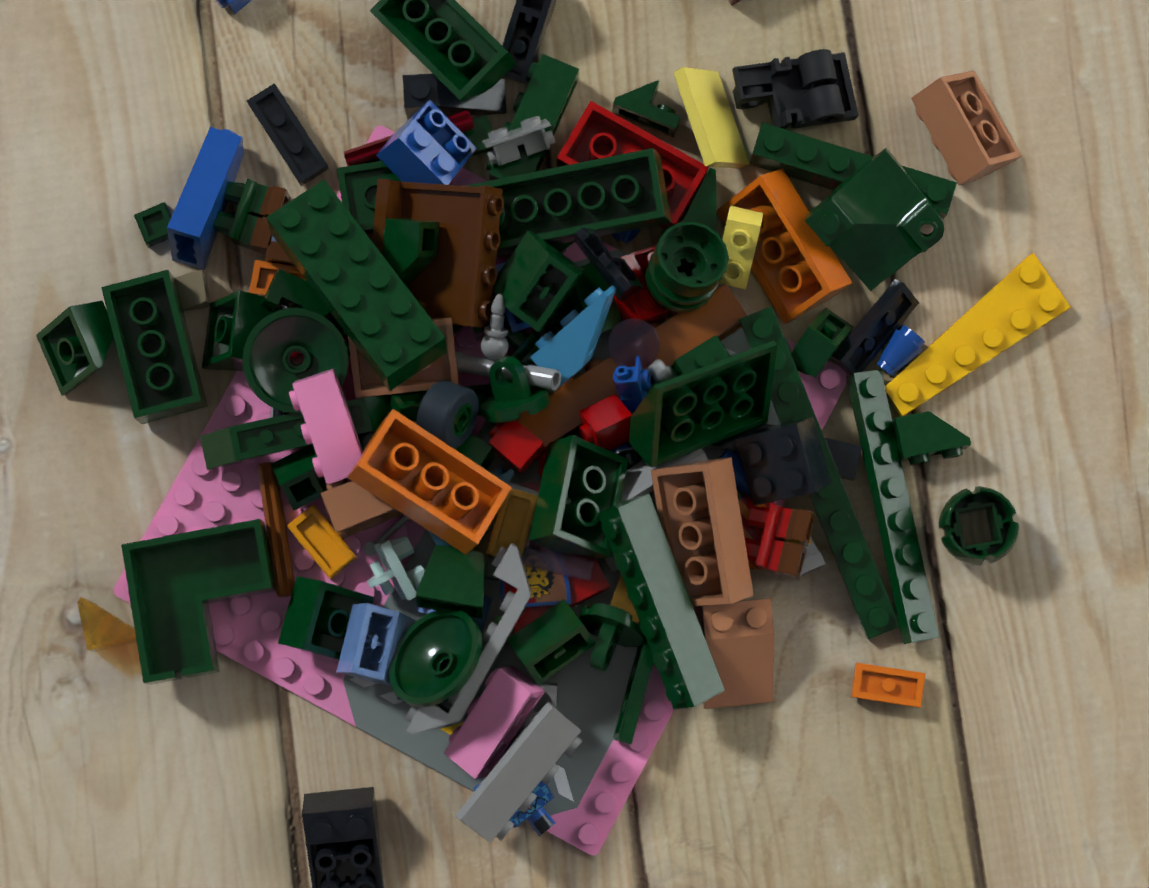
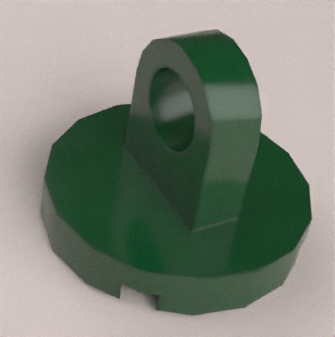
[480,356,550,423]
[579,603,645,672]

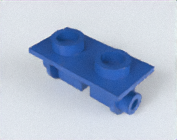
[613,356,651,414]

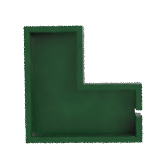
[121,519,276,685]

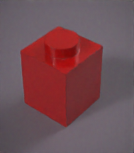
[578,394,632,451]
[488,420,544,475]

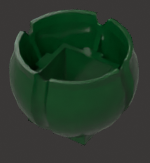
[938,486,1019,566]

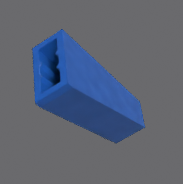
[167,127,244,270]

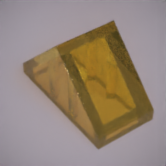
[77,597,137,652]

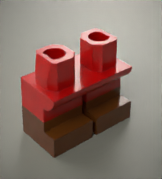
[745,504,815,580]

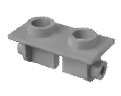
[482,116,555,166]

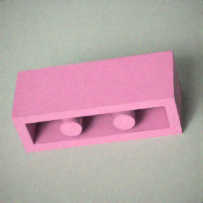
[289,368,363,484]
[444,666,545,779]

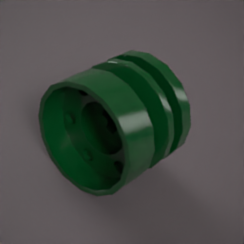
[645,221,729,313]

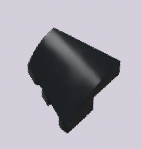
[574,228,643,303]

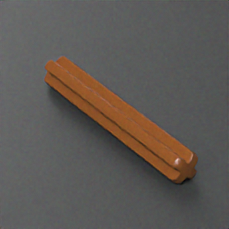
[257,461,294,597]

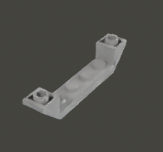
[405,543,532,734]

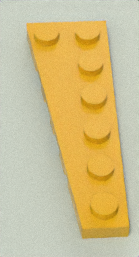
[885,253,1071,417]

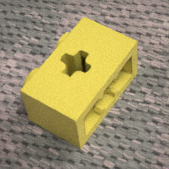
[719,206,763,290]

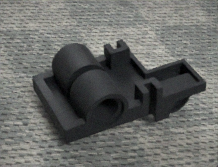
[732,49,859,130]

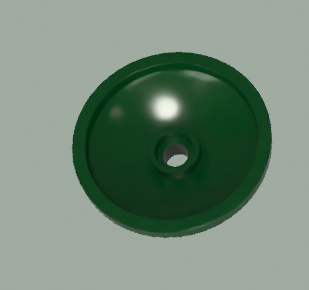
[243,308,349,413]
[389,608,482,707]

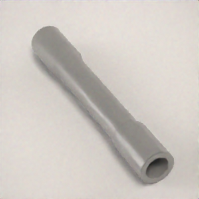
[455,351,561,391]

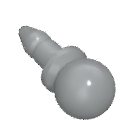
[481,294,508,360]

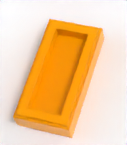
[287,504,357,580]

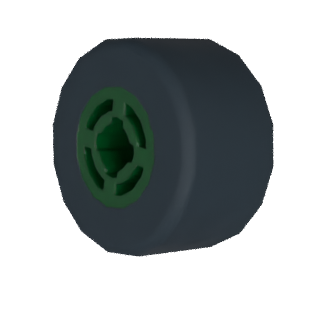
[416,380,479,449]

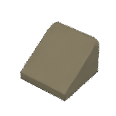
[175,270,210,311]

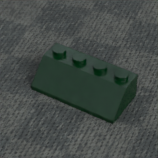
[370,0,516,102]

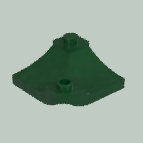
[805,148,944,291]

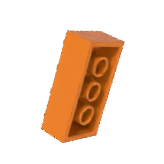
[347,409,512,555]

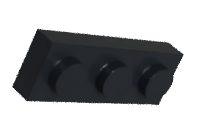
[246,83,329,186]
[832,279,919,375]

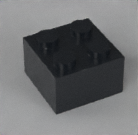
[735,417,832,506]

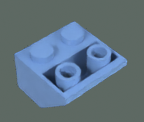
[336,603,417,686]

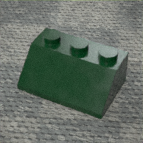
[529,435,628,558]

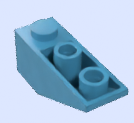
[530,285,617,388]

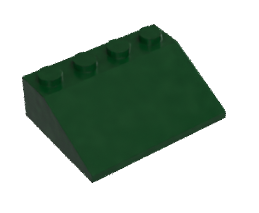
[629,340,778,468]

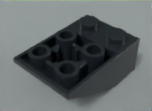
[302,787,384,888]

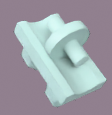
[367,537,425,601]

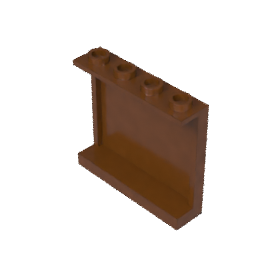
[372,179,504,328]

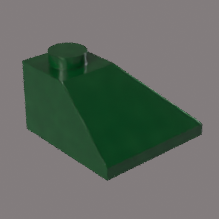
[36,300,113,396]

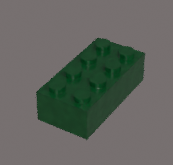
[101,270,208,424]

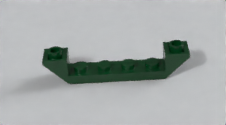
[200,394,392,470]

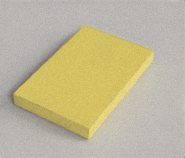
[674,67,750,168]

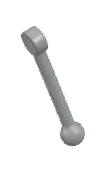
[364,515,410,555]

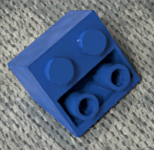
[376,100,477,185]

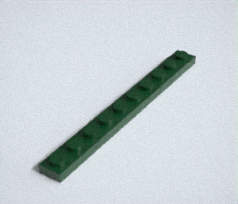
[738,306,900,639]

